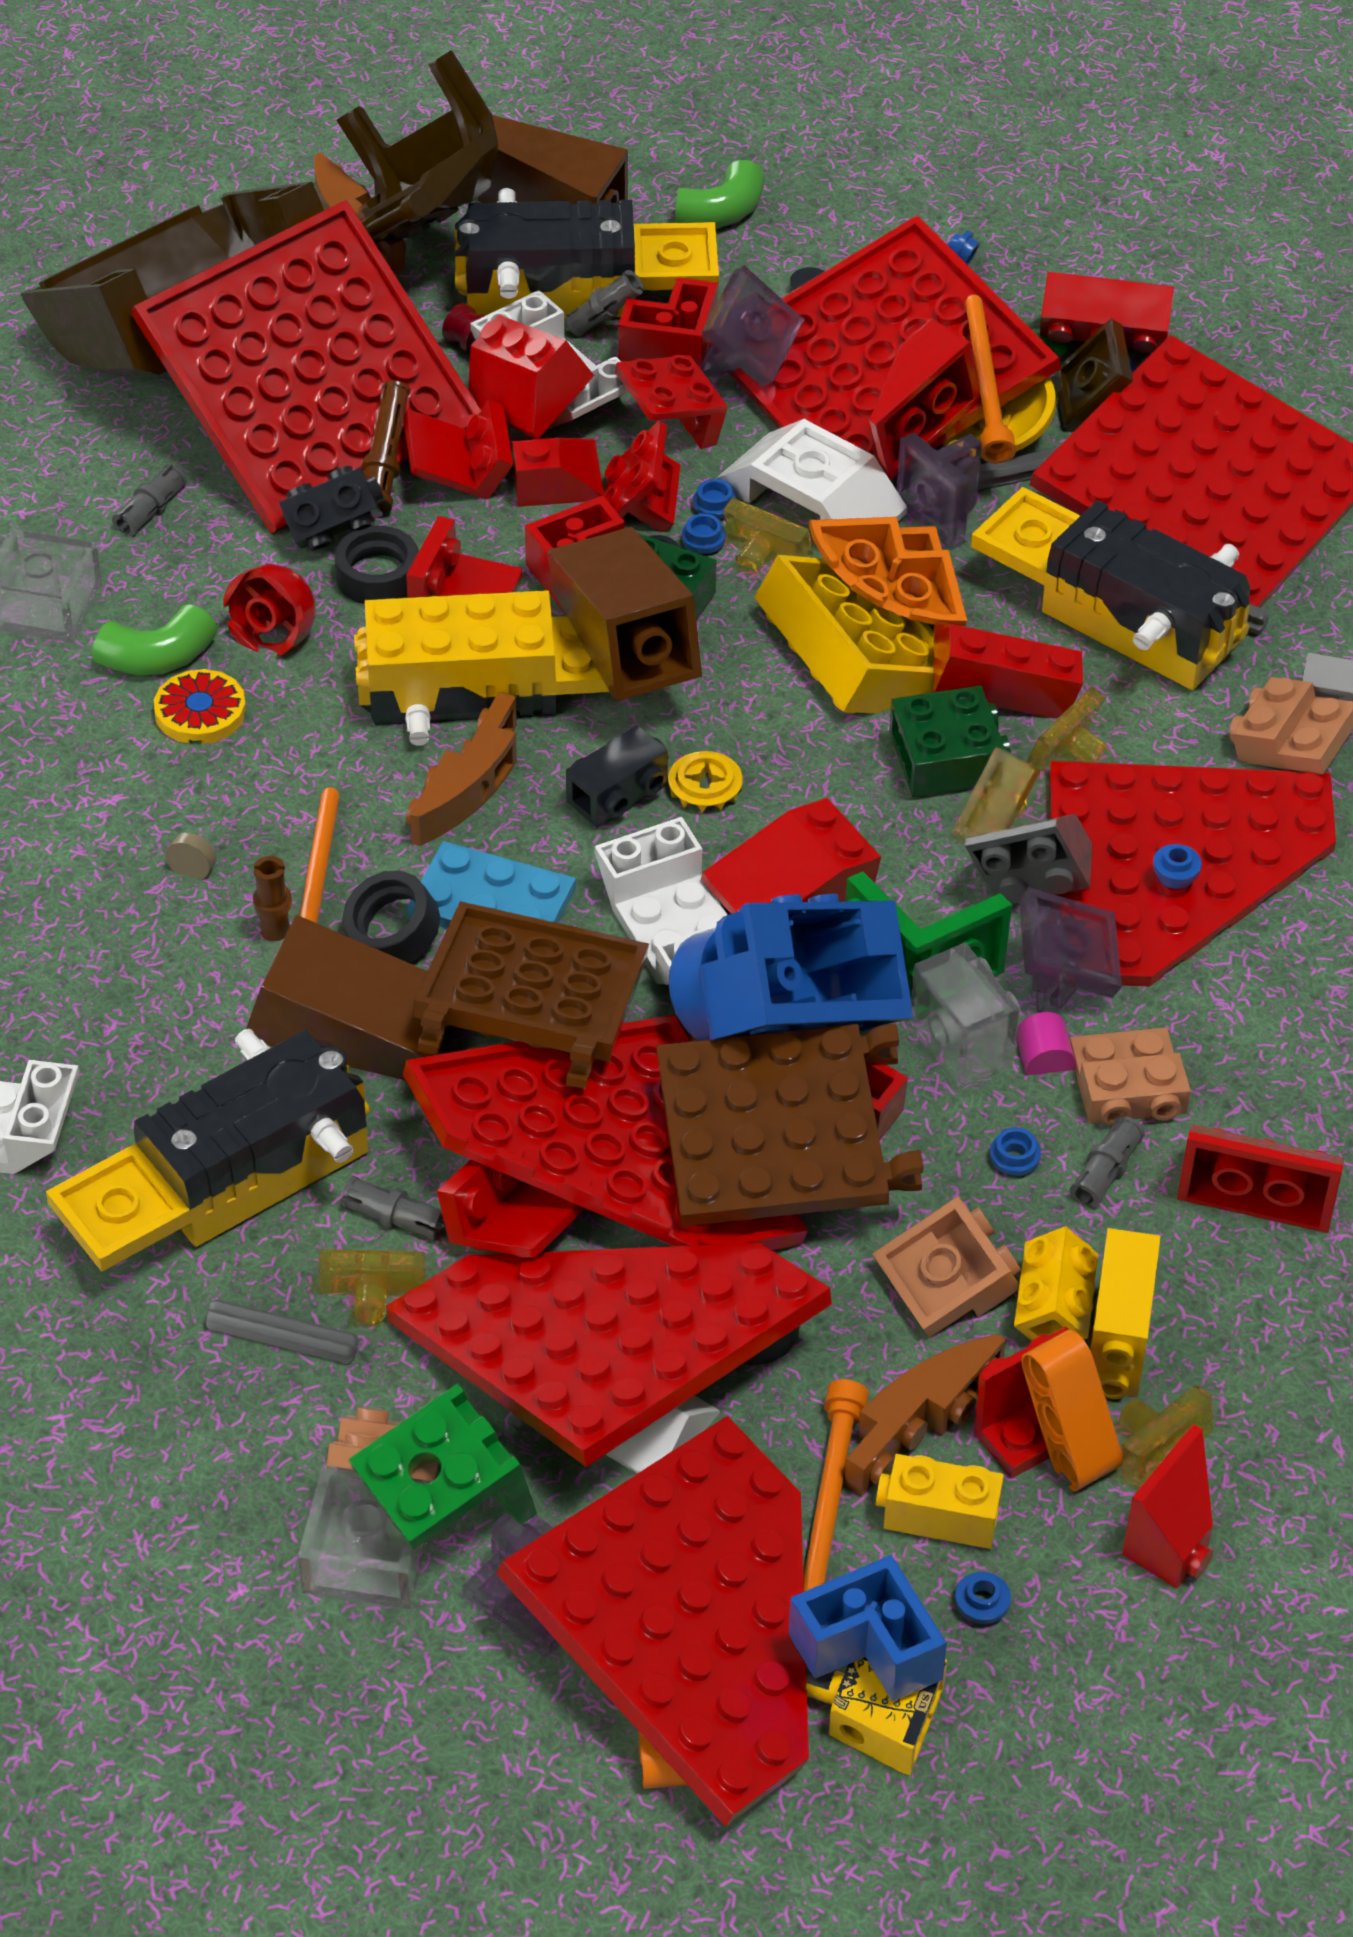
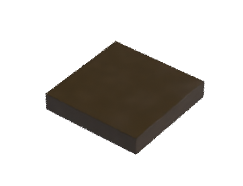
[1055,318,1133,432]

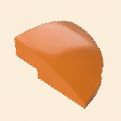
[809,517,967,626]

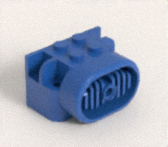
[669,894,913,1041]

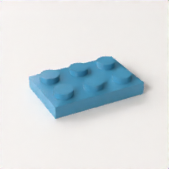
[406,841,576,929]

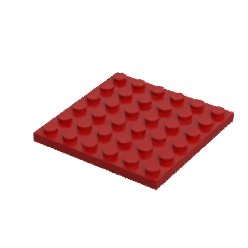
[130,199,481,534]
[708,215,1061,466]
[1030,334,1353,608]

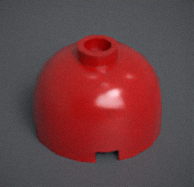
[223,564,316,657]

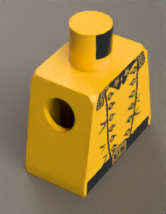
[806,1657,947,1776]

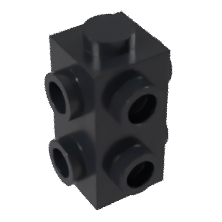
[279,466,385,551]
[566,725,669,828]

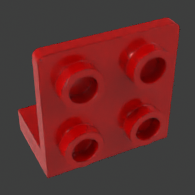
[615,355,728,450]
[404,400,513,499]
[406,516,522,598]
[437,1159,585,1258]
[974,1327,1069,1479]

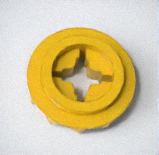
[668,751,743,813]

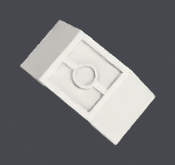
[471,290,629,429]
[715,419,907,521]
[595,817,727,985]
[0,1060,79,1174]

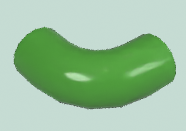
[675,160,765,229]
[92,604,218,676]

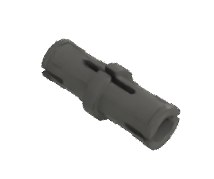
[565,270,644,337]
[112,464,187,537]
[1069,1116,1145,1208]
[341,1176,445,1241]

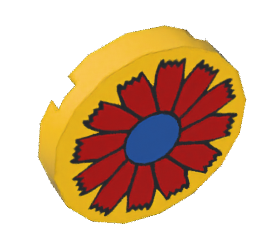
[153,669,246,744]

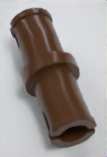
[253,856,292,941]

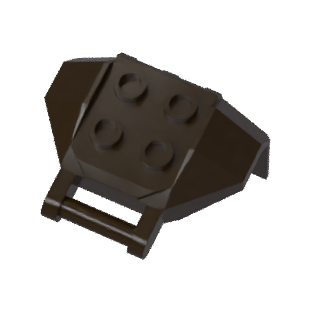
[336,50,498,245]

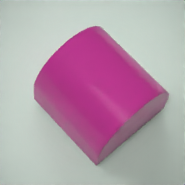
[1016,1012,1076,1076]

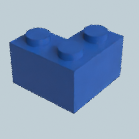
[789,1555,947,1702]

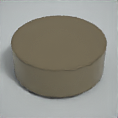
[165,833,216,880]

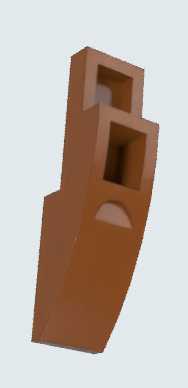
[314,152,406,274]
[406,692,517,846]
[844,1334,1006,1497]

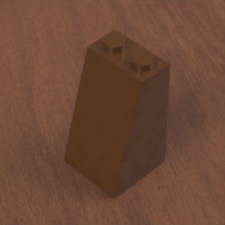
[478,115,628,204]
[547,527,702,701]
[246,915,453,1080]

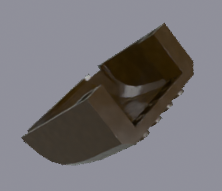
[21,181,324,377]

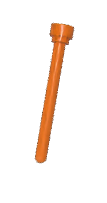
[965,295,1016,464]
[299,787,340,924]
[804,1379,870,1592]

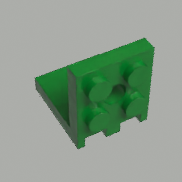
[845,871,1012,1017]
[348,1383,538,1550]

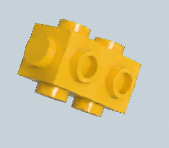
[1014,1226,1098,1341]
[876,1454,1004,1549]

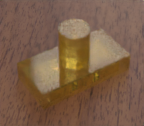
[723,497,813,573]
[1025,686,1109,772]
[953,747,1041,839]
[318,1249,427,1324]
[1119,1384,1214,1489]

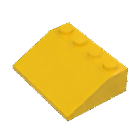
[754,555,934,714]

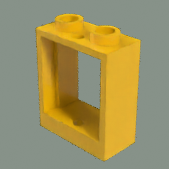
[1090,1228,1161,1399]

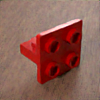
[603,420,681,532]

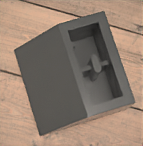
[965,813,1092,904]

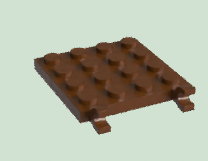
[412,901,649,1089]
[657,1024,924,1227]

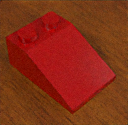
[869,318,981,481]
[701,797,881,914]

